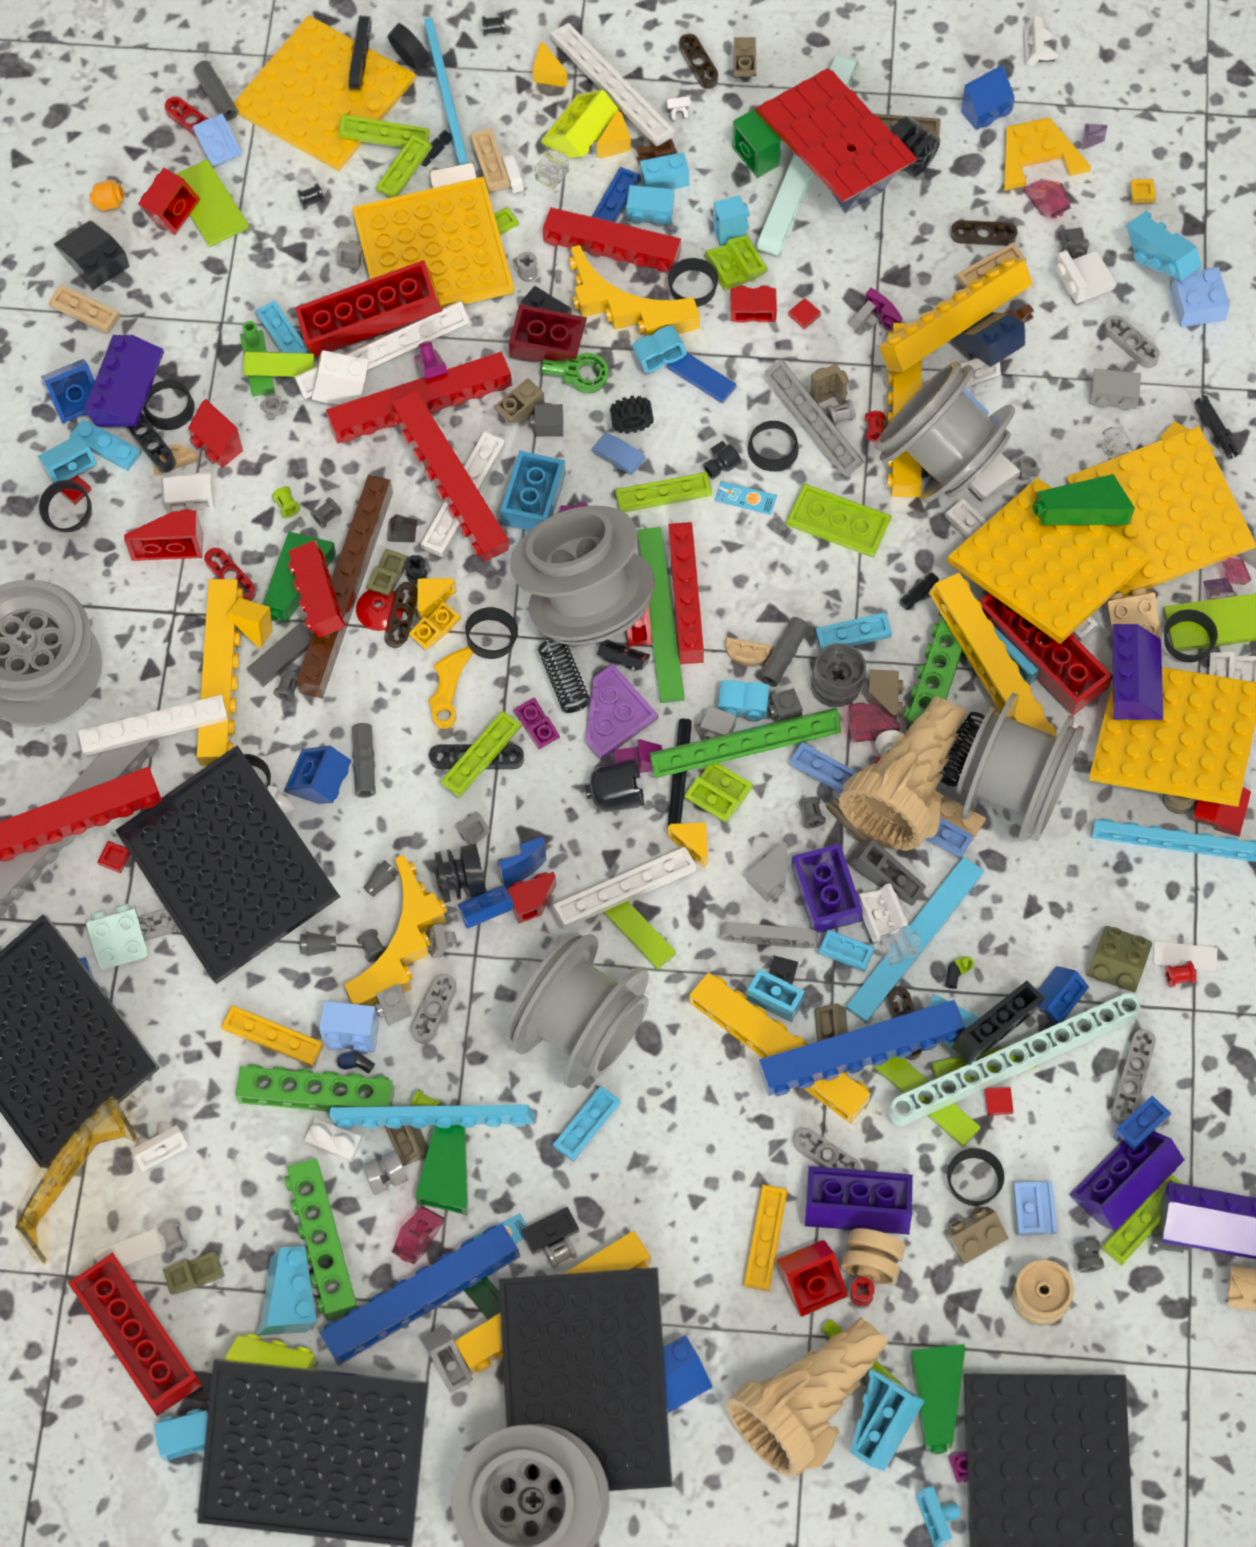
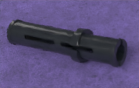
[1194,395,1241,460]

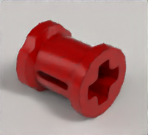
[864,411,885,441]
[1165,960,1196,988]
[850,1277,875,1306]

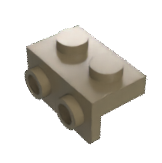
[810,363,849,404]
[943,1207,1009,1264]

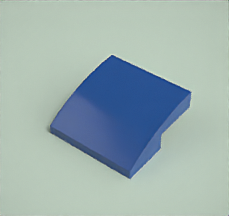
[499,837,546,888]

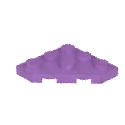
[586,664,658,761]

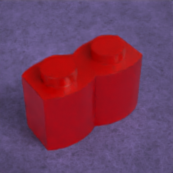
[730,285,777,323]

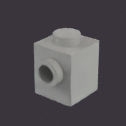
[697,706,736,739]
[374,984,412,1026]

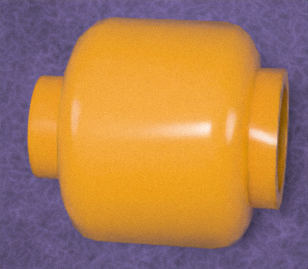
[89,180,125,212]

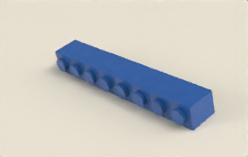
[759,1000,965,1096]
[319,1223,521,1366]

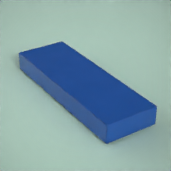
[591,167,641,223]
[667,353,736,404]

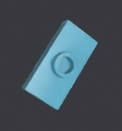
[818,929,875,972]

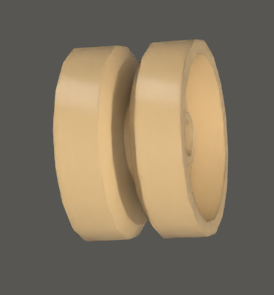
[841,1229,906,1285]
[1012,1260,1074,1326]

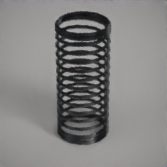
[538,638,591,713]
[940,712,985,787]

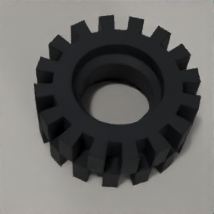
[609,396,654,434]

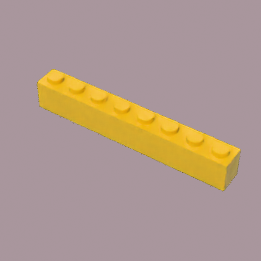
[879,257,1033,372]
[887,323,922,497]
[929,572,1057,736]
[197,579,244,766]
[689,972,871,1124]
[454,1230,651,1374]

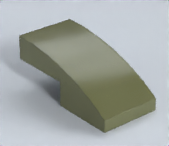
[367,548,408,596]
[163,1251,225,1295]

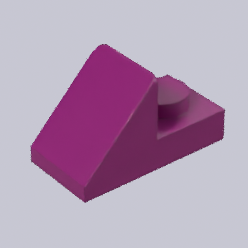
[613,739,663,773]

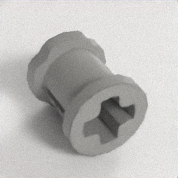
[517,252,538,282]
[827,399,856,425]
[158,1220,189,1255]
[543,1236,577,1269]

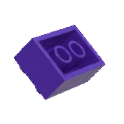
[791,844,863,933]

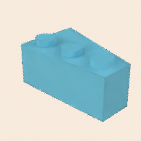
[1126,211,1202,281]
[257,1246,317,1336]
[850,1368,925,1471]

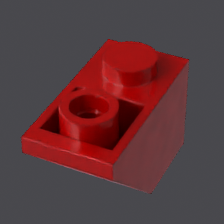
[507,872,556,924]

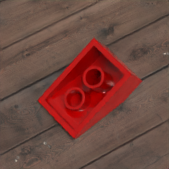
[124,509,203,561]

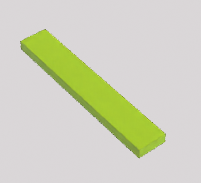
[865,1025,981,1147]

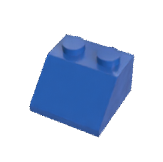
[961,65,1015,130]
[41,359,95,424]
[283,745,352,804]
[664,1335,713,1414]

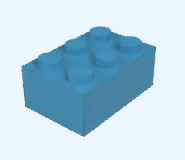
[500,450,566,531]

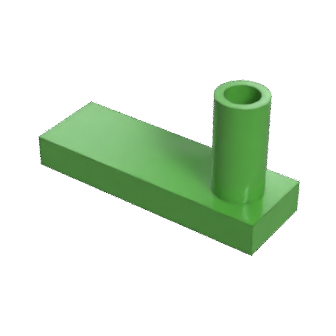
[240,321,275,397]

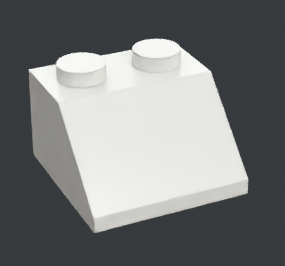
[312,350,368,405]

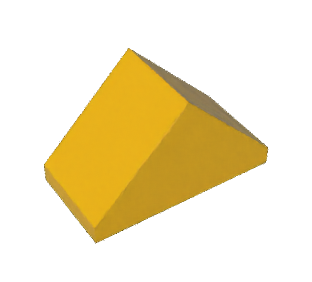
[533,42,568,87]
[596,111,631,159]
[418,578,456,620]
[226,598,273,648]
[668,823,708,868]

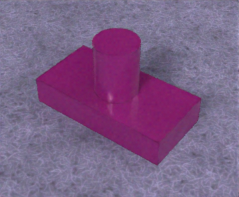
[414,341,448,379]

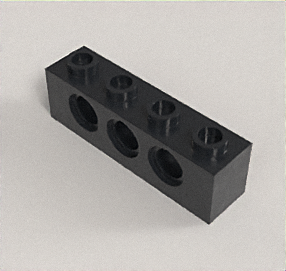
[952,980,1045,1066]

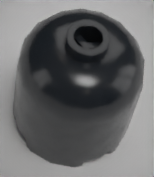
[585,759,645,812]

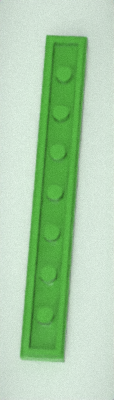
[637,527,685,703]
[649,708,842,778]

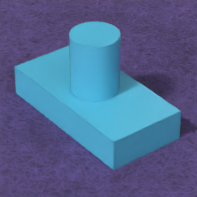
[915,1486,961,1547]

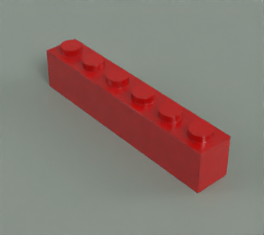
[542,207,681,272]
[668,522,704,664]

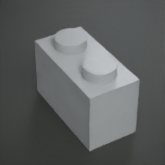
[1090,368,1141,410]

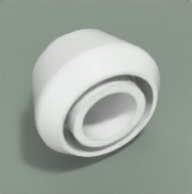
[875,730,904,757]

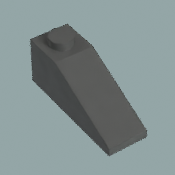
[846,839,926,906]

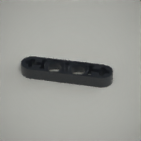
[349,15,372,91]
[125,413,176,472]
[429,744,525,770]

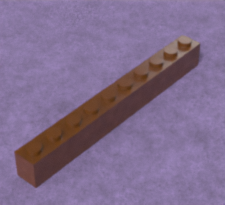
[297,474,393,699]

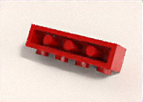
[288,540,345,638]

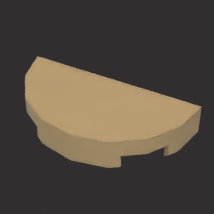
[153,444,200,476]
[726,637,773,666]

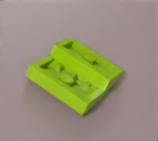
[704,235,768,290]
[684,763,754,823]

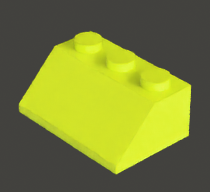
[541,89,619,158]
[225,1334,317,1369]

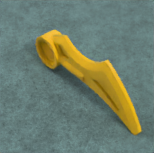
[428,647,474,729]

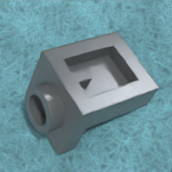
[1059,227,1089,258]

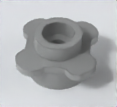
[260,395,287,420]
[1013,456,1040,479]

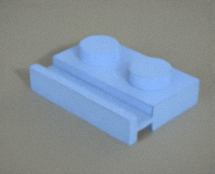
[193,113,242,168]
[1013,1181,1057,1236]

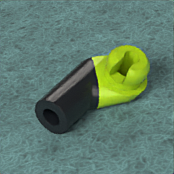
[945,956,974,989]

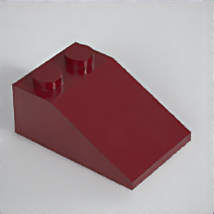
[509,304,587,362]

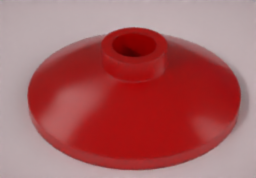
[356,590,404,631]

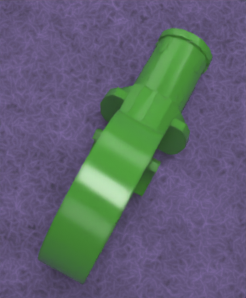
[542,353,609,393]

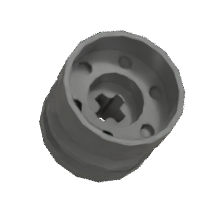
[811,643,866,707]

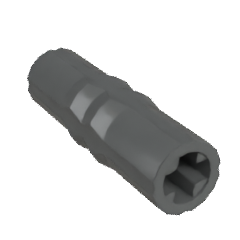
[193,60,238,121]
[759,617,809,687]
[352,723,376,798]

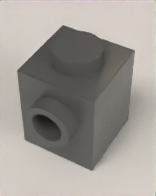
[530,403,564,437]
[768,688,802,722]

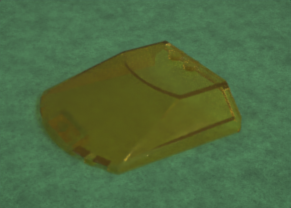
[15,1096,137,1265]

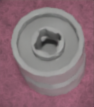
[362,1150,408,1195]

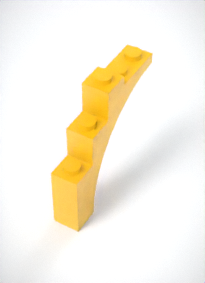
[568,245,700,336]
[344,855,447,1006]

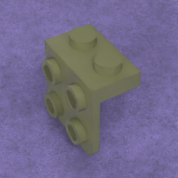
[1087,926,1152,993]

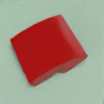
[1192,787,1251,837]

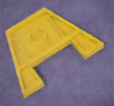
[1004,117,1091,191]

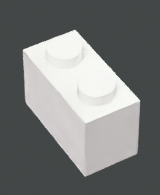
[163,473,215,513]

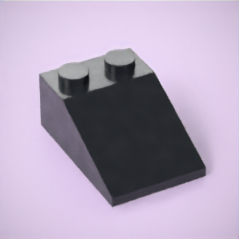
[54,220,130,291]

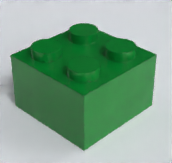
[732,109,781,178]

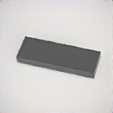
[246,623,313,687]

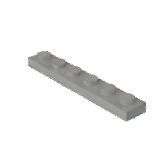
[764,359,864,477]

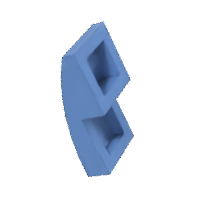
[592,433,646,474]

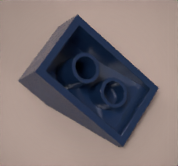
[951,312,1025,367]

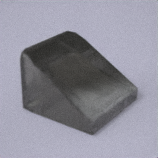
[387,514,417,543]

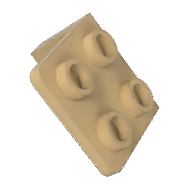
[1102,587,1161,639]

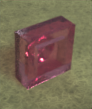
[1222,558,1252,585]

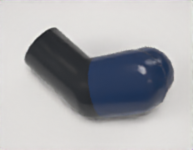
[337,1051,375,1074]

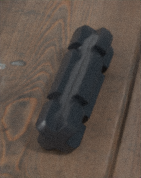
[421,130,452,167]
[900,572,939,610]

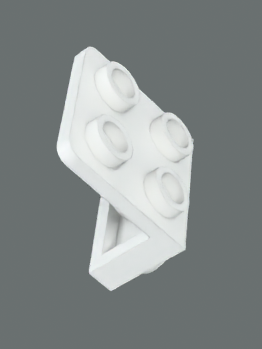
[1055,250,1116,304]

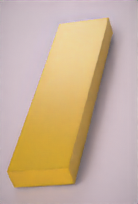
[221,1005,324,1067]
[743,1184,788,1292]

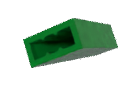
[1032,474,1135,525]
[262,531,336,622]
[415,1125,469,1215]
[910,1344,965,1454]

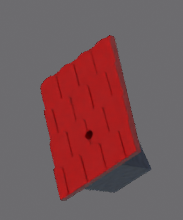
[754,68,917,213]

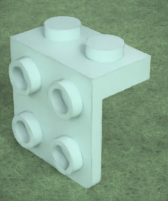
[86,903,148,970]

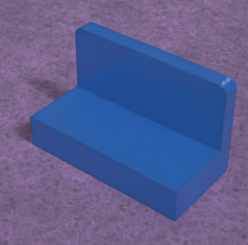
[458,885,514,928]
[1037,966,1089,1024]
[1113,1095,1171,1150]

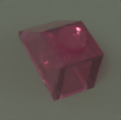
[1022,179,1071,219]
[847,702,901,743]
[392,1206,445,1265]

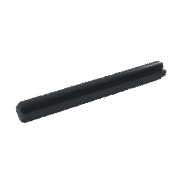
[667,718,692,830]

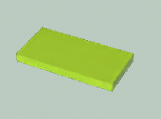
[176,159,249,247]
[786,483,892,558]
[1163,593,1256,652]

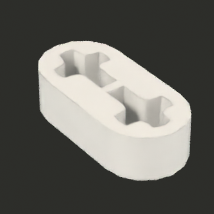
[501,153,524,194]

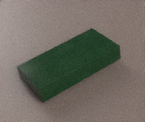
[464,1276,501,1320]

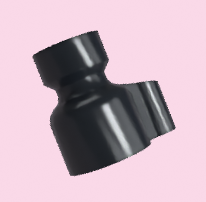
[703,441,742,479]

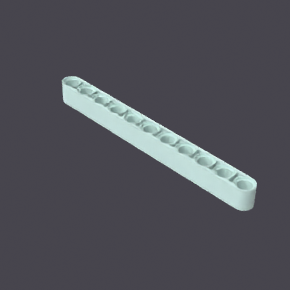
[757,54,858,256]
[889,993,1141,1126]

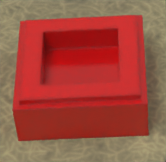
[788,298,821,330]
[59,475,92,505]
[97,841,131,874]
[984,1087,1014,1116]

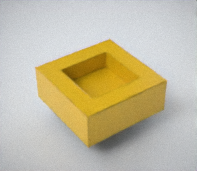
[1130,179,1156,204]

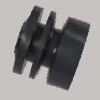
[890,116,940,177]
[433,844,486,903]

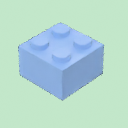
[1170,267,1230,327]
[319,1001,379,1054]

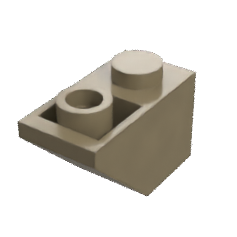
[733,37,756,77]
[494,378,545,423]
[868,669,903,725]

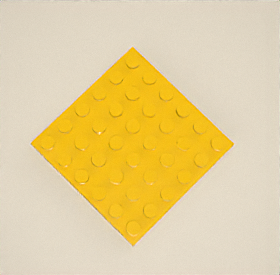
[234,15,416,171]
[352,177,515,308]
[1067,426,1256,595]
[947,477,1150,644]
[1089,667,1256,807]

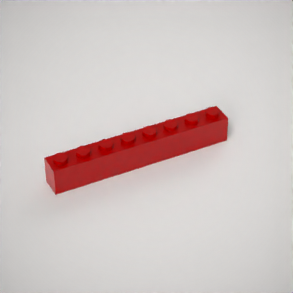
[326,351,512,444]
[390,391,509,562]
[0,766,162,862]

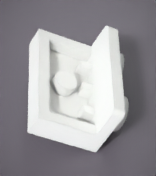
[858,883,908,942]

